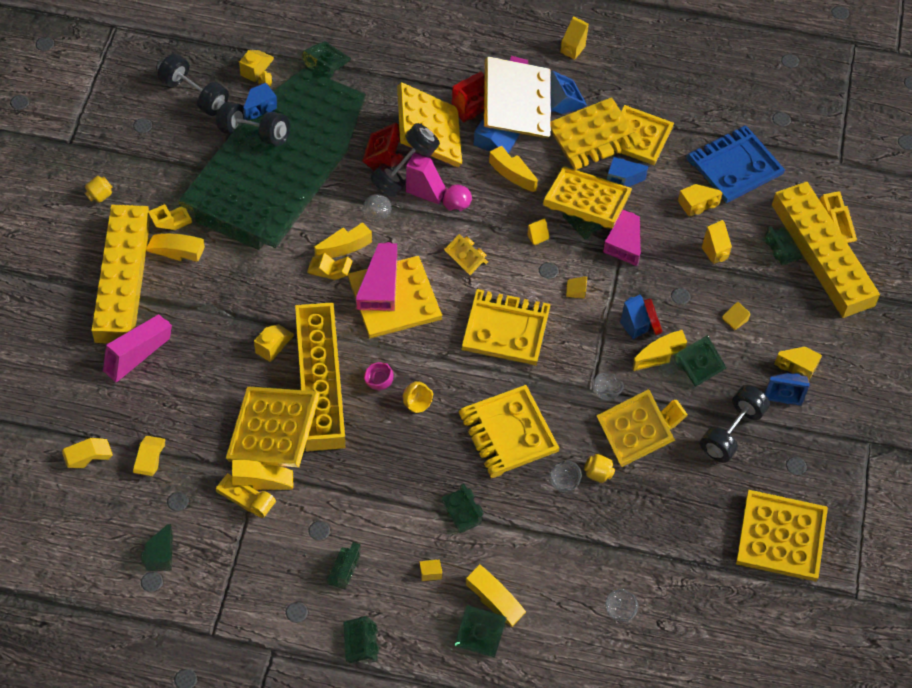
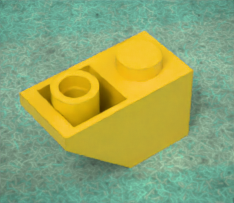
[678,184,722,217]
[774,347,822,380]

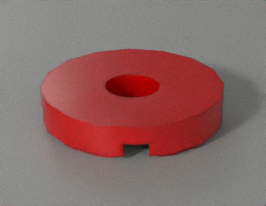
[644,298,663,336]

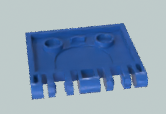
[686,125,785,203]

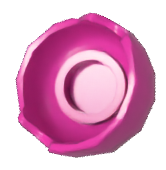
[442,185,472,212]
[364,362,394,391]

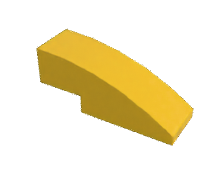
[489,146,538,192]
[819,191,857,243]
[314,222,372,258]
[146,234,205,262]
[632,330,687,371]
[232,460,293,490]
[466,564,526,627]

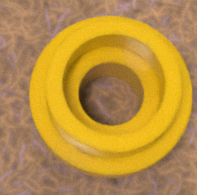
[258,71,272,87]

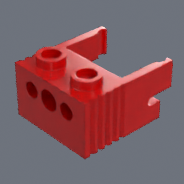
[451,71,485,123]
[362,123,404,171]

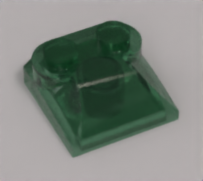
[302,41,351,79]
[674,335,727,387]
[455,605,507,658]

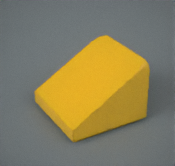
[527,219,549,245]
[566,276,587,299]
[722,302,750,330]
[419,559,442,581]

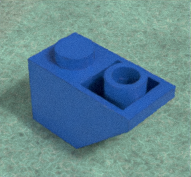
[244,83,277,121]
[607,157,648,187]
[620,295,651,339]

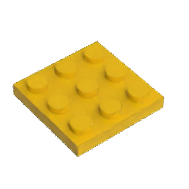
[612,105,674,166]
[597,389,675,467]

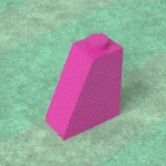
[406,153,446,205]
[603,210,641,266]

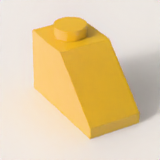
[560,17,589,60]
[239,50,274,82]
[702,220,732,264]
[254,324,294,362]

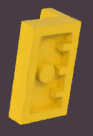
[444,234,488,275]

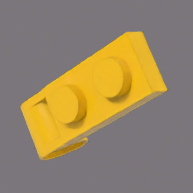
[216,473,276,518]

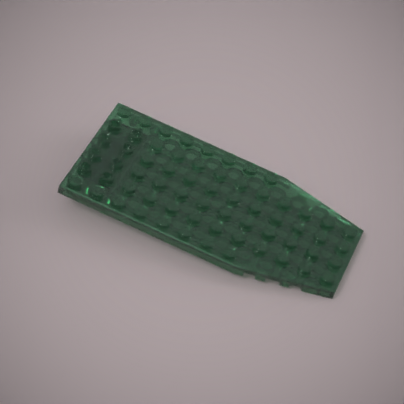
[179,68,366,251]

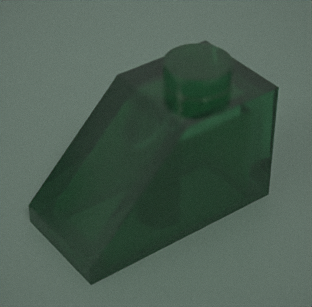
[141,524,173,571]

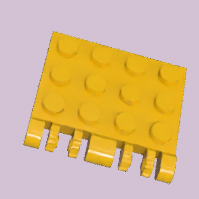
[550,97,641,170]
[462,289,551,366]
[458,385,559,478]

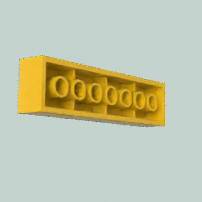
[772,182,880,318]
[92,205,151,343]
[295,303,346,451]

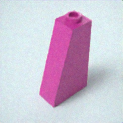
[356,242,398,311]
[103,314,172,382]

